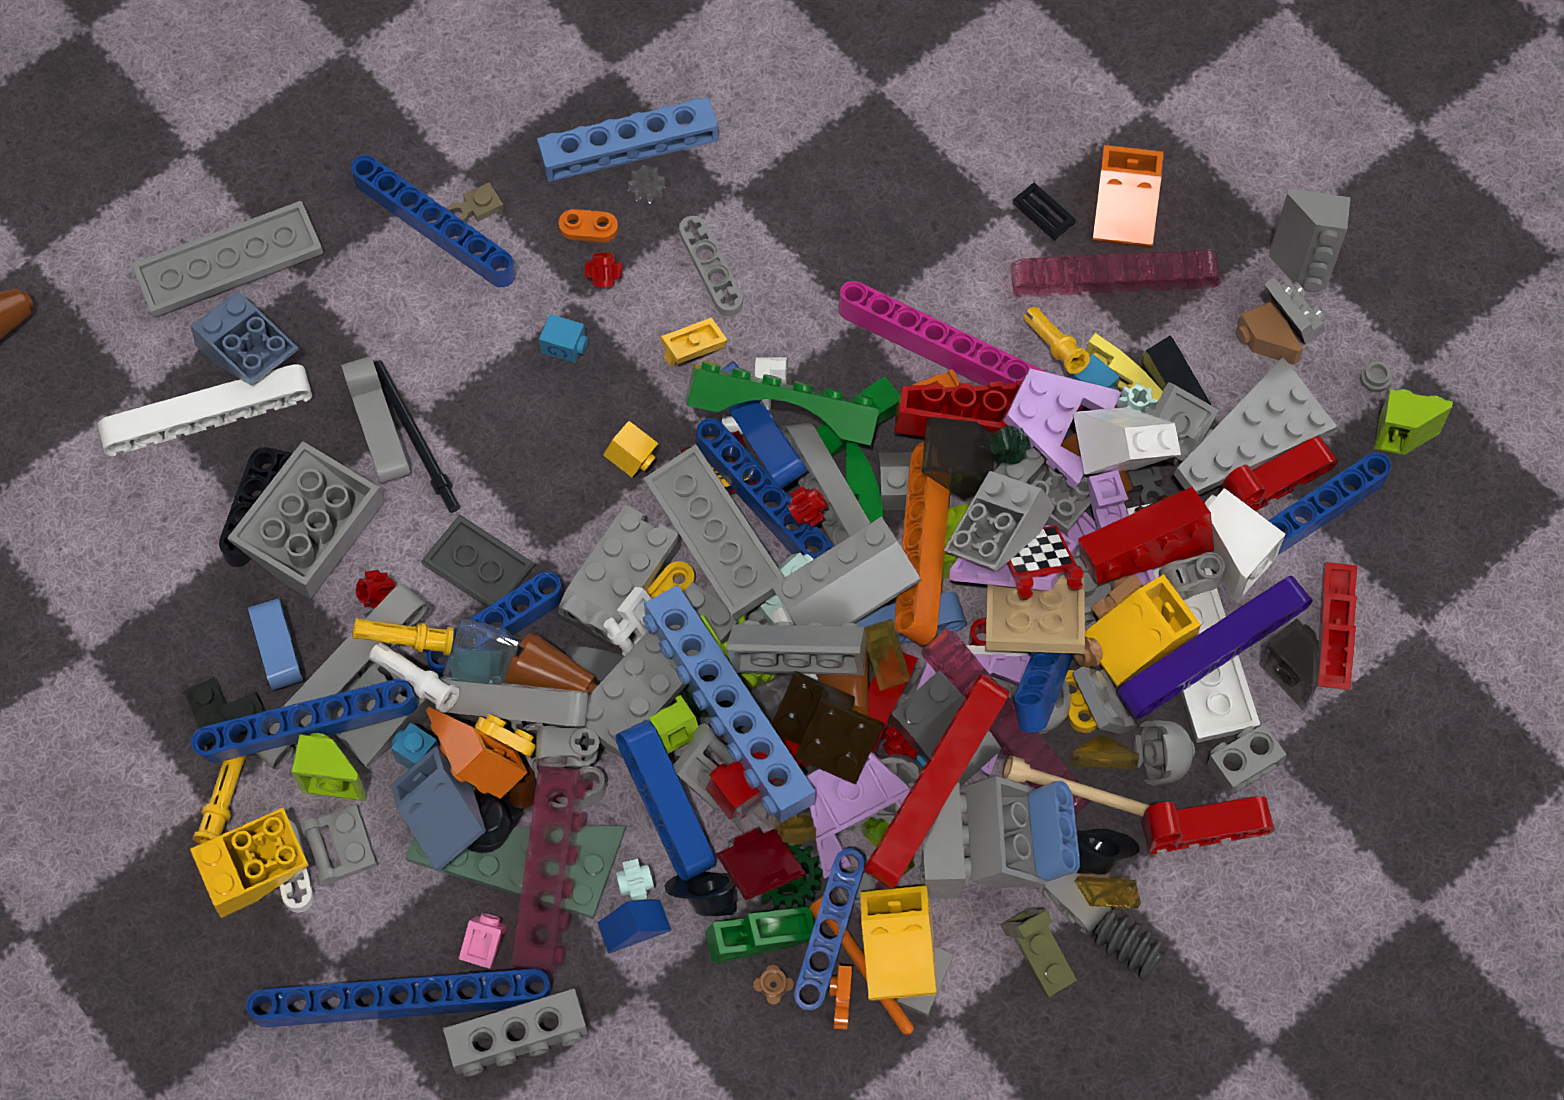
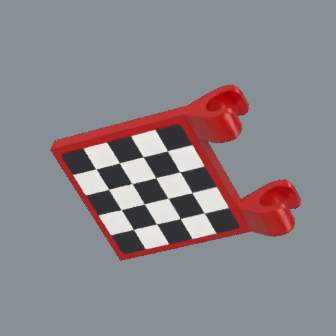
[1006,525,1084,599]

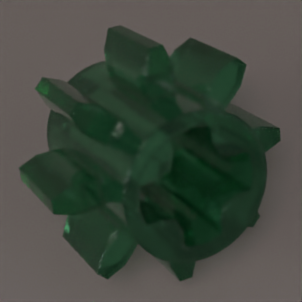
[990,426,1031,465]

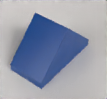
[597,900,671,954]

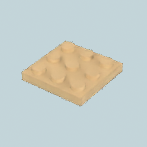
[985,575,1085,654]

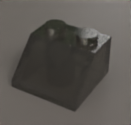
[921,417,997,500]
[1259,618,1319,710]

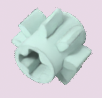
[1116,383,1157,413]
[616,858,654,901]

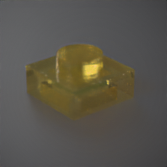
[775,815,816,844]

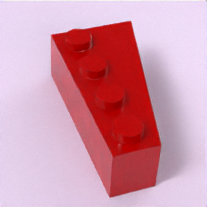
[894,380,1023,451]
[1078,486,1214,584]

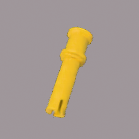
[1023,307,1090,374]
[352,618,454,656]
[193,755,247,844]

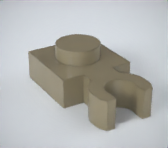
[447,182,504,223]

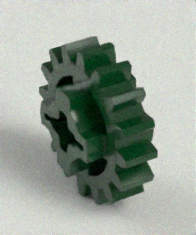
[762,839,823,911]

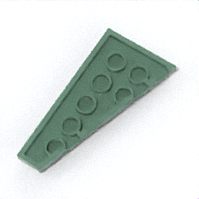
[406,825,626,919]

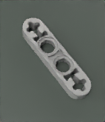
[679,216,743,317]

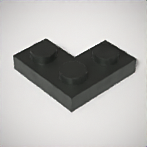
[184,677,264,748]

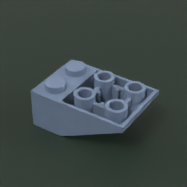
[191,291,299,385]
[391,745,486,871]

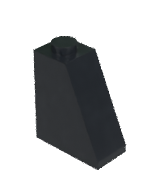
[1141,335,1211,405]

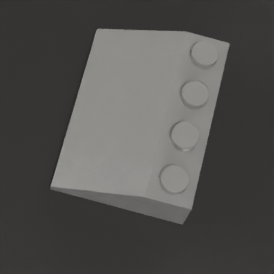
[228,441,384,600]

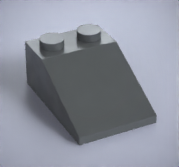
[887,670,1002,787]

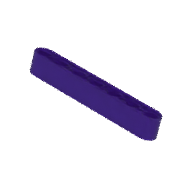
[1116,575,1313,719]

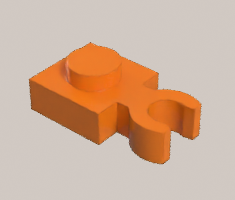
[829,965,852,1030]

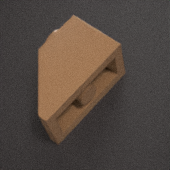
[1236,301,1303,365]

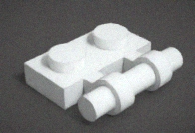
[603,586,651,656]

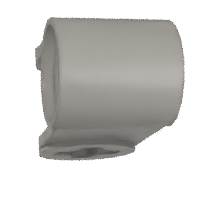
[1160,552,1225,600]
[535,726,600,768]

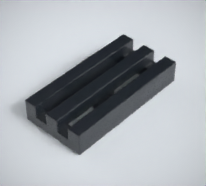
[1012,182,1076,241]

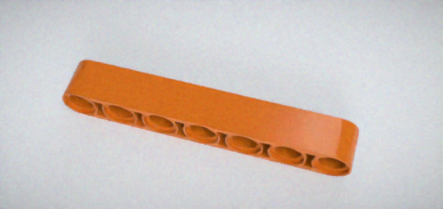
[894,442,952,646]

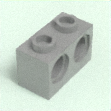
[1206,724,1287,797]

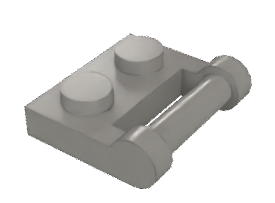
[1073,666,1137,734]
[673,723,734,808]
[300,805,377,886]

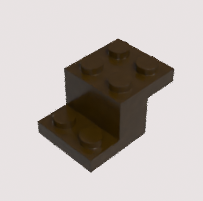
[771,671,883,785]

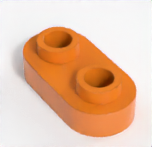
[558,209,618,242]

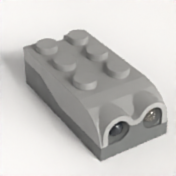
[558,504,680,647]

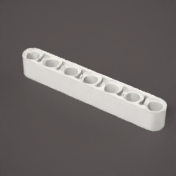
[97,365,312,456]

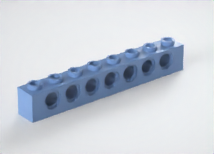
[642,585,815,823]

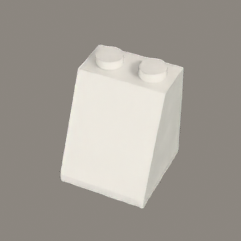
[1073,407,1181,475]
[1205,488,1285,603]

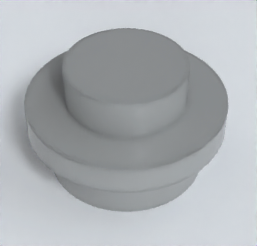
[1361,361,1392,392]

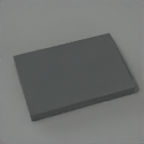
[421,514,535,607]

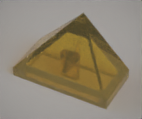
[864,619,911,690]
[1070,734,1139,770]
[1075,876,1141,908]

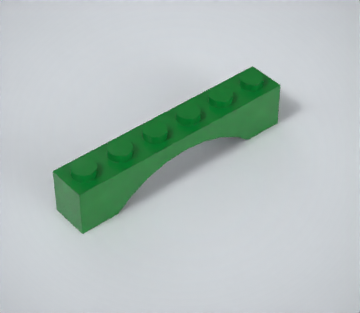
[686,361,880,445]

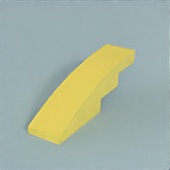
[1087,333,1163,410]

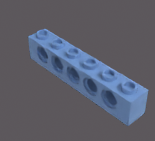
[537,97,719,182]

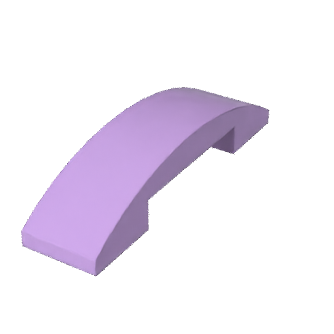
[1087,470,1156,586]

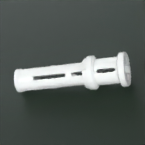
[369,642,460,713]

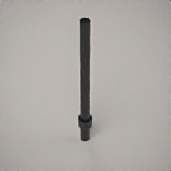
[374,360,460,513]

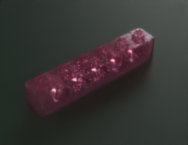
[511,766,587,974]

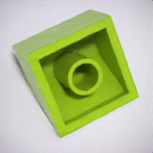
[292,733,367,801]

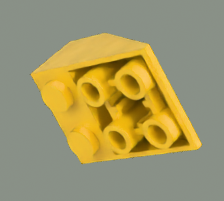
[1085,574,1201,687]
[190,808,309,918]
[860,885,937,1001]

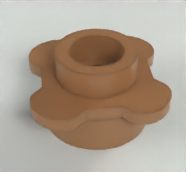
[1073,636,1103,668]
[753,965,794,1005]

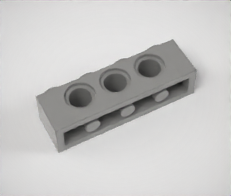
[443,988,588,1077]

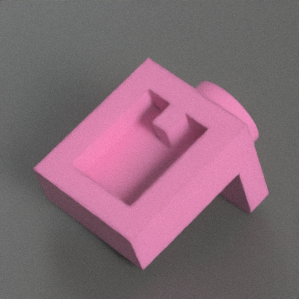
[459,913,508,969]

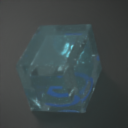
[449,646,503,684]

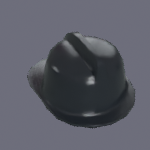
[467,792,523,854]
[1076,828,1140,875]
[665,872,736,917]

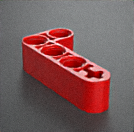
[1220,436,1338,511]
[1142,796,1275,854]

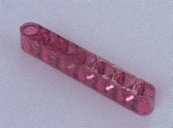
[1011,250,1221,297]
[922,629,1091,816]

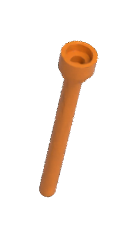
[809,894,914,1035]

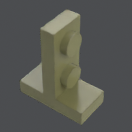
[1000,908,1077,997]

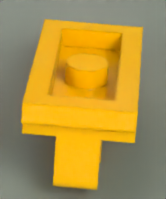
[660,317,727,367]

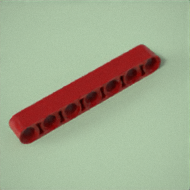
[863,673,1010,889]

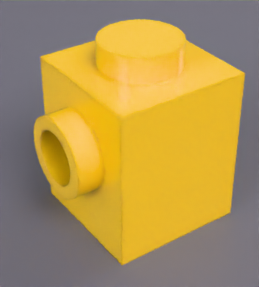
[603,421,658,478]

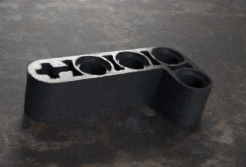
[219,447,293,567]

